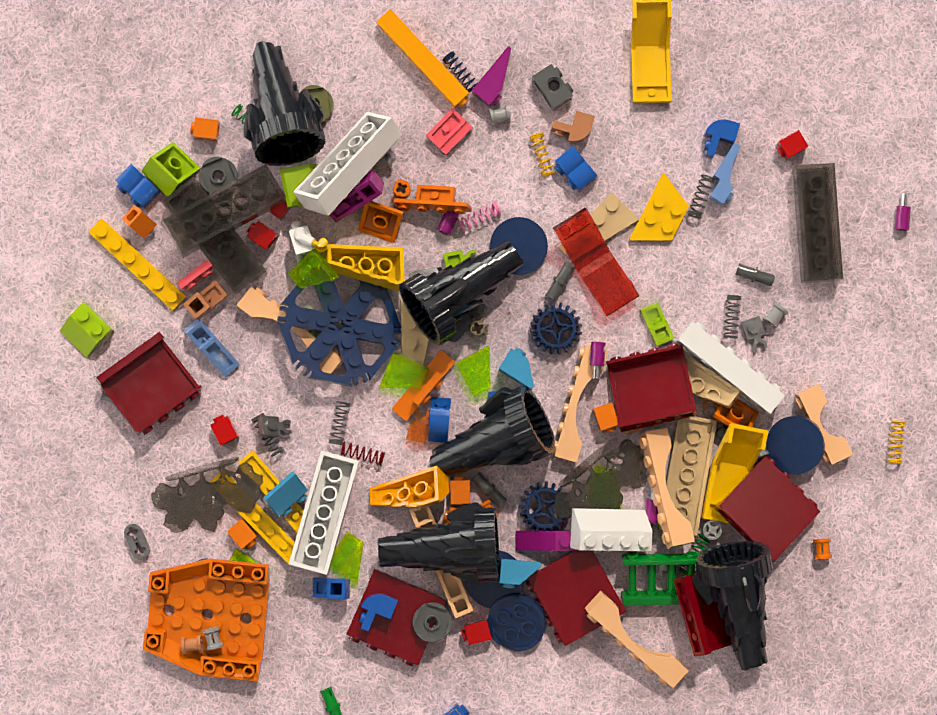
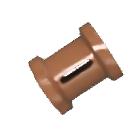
[181,635,204,655]

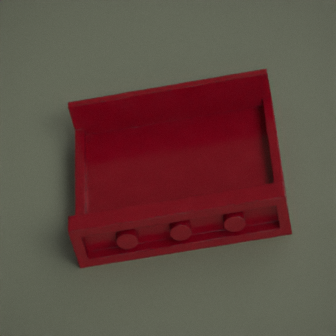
[96,331,202,436]
[606,344,698,433]
[714,456,821,562]
[525,549,627,646]
[346,568,446,667]
[673,573,731,656]

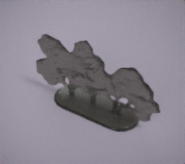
[552,438,648,519]
[151,457,263,533]

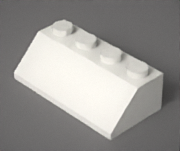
[570,508,652,551]

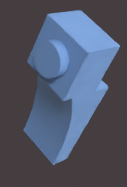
[709,143,741,206]
[184,319,240,377]

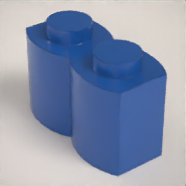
[554,146,597,192]
[115,164,160,208]

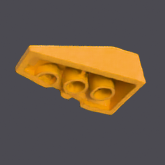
[369,466,449,507]

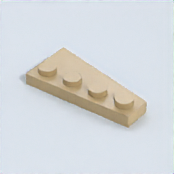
[558,193,639,261]
[401,298,429,373]
[685,353,741,408]

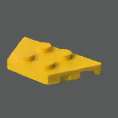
[629,173,689,241]

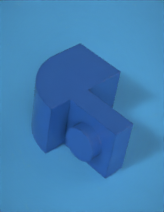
[703,119,740,158]
[428,397,451,443]
[313,577,350,599]
[359,593,398,631]

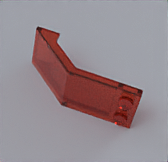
[553,208,639,316]

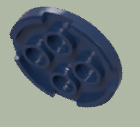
[490,217,548,275]
[766,415,825,474]
[465,550,524,608]
[487,593,546,651]

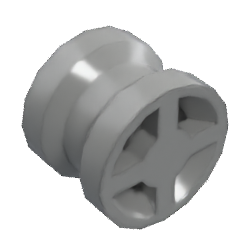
[702,520,722,540]

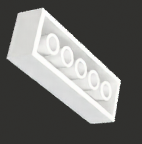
[293,112,402,216]
[675,322,785,415]
[288,451,359,576]

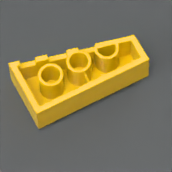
[322,244,405,291]

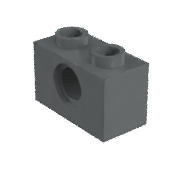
[532,64,574,111]

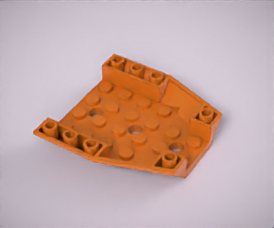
[143,558,270,682]

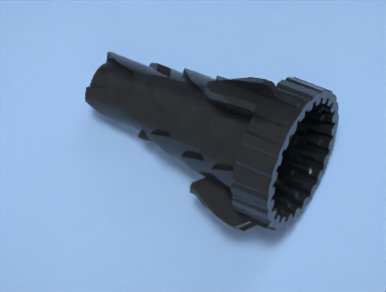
[243,41,326,166]
[399,241,524,345]
[429,386,555,476]
[378,502,500,584]
[692,541,773,671]

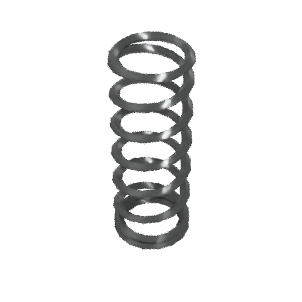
[687,174,715,219]
[723,295,742,339]
[329,401,351,445]
[251,413,284,457]

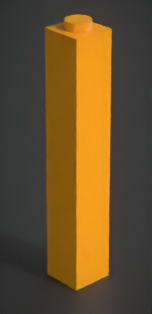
[376,9,469,109]

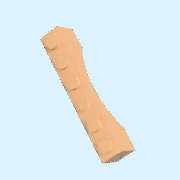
[237,287,342,374]
[554,344,609,463]
[639,428,695,549]
[409,505,474,618]
[585,591,689,688]

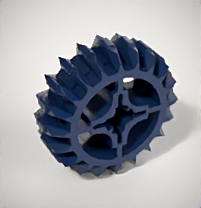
[530,302,582,355]
[519,481,572,533]

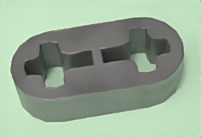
[124,524,150,559]

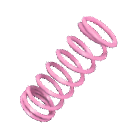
[457,202,501,232]

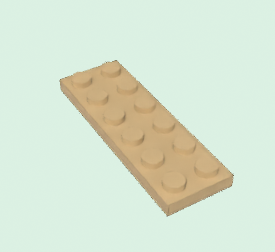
[658,417,717,536]

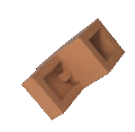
[551,111,595,144]
[183,280,228,320]

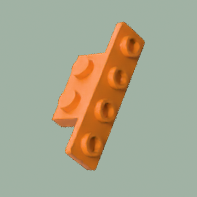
[393,185,472,214]
[392,350,455,421]

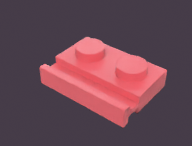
[426,108,473,155]
[177,259,215,291]

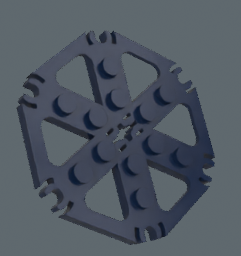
[277,265,402,387]

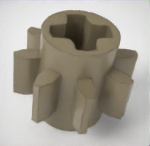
[466,317,489,341]

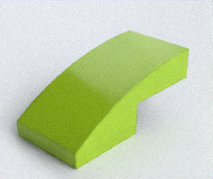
[640,302,675,346]

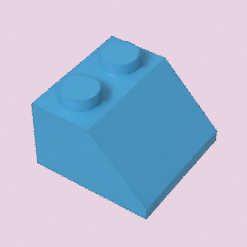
[498,348,534,390]
[263,471,308,518]
[499,559,541,588]

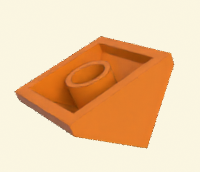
[358,201,404,243]
[711,399,759,428]

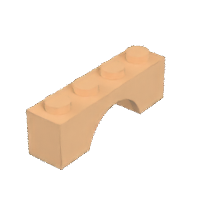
[795,384,853,465]

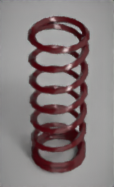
[340,441,385,466]

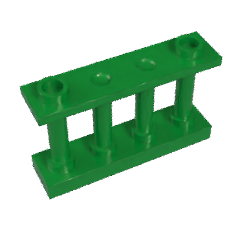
[622,551,700,606]

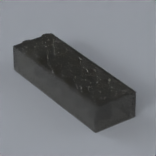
[792,163,843,283]
[163,164,286,258]
[163,177,267,295]

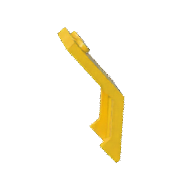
[631,0,672,104]
[701,423,768,523]

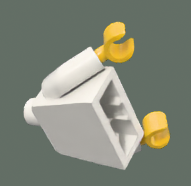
[289,221,329,272]

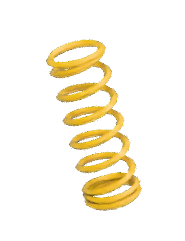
[529,132,556,177]
[887,420,906,464]

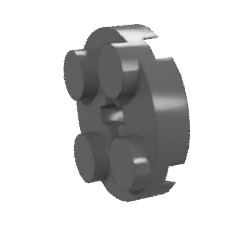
[199,157,238,196]
[412,602,452,642]

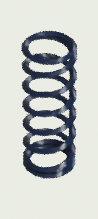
[442,51,478,92]

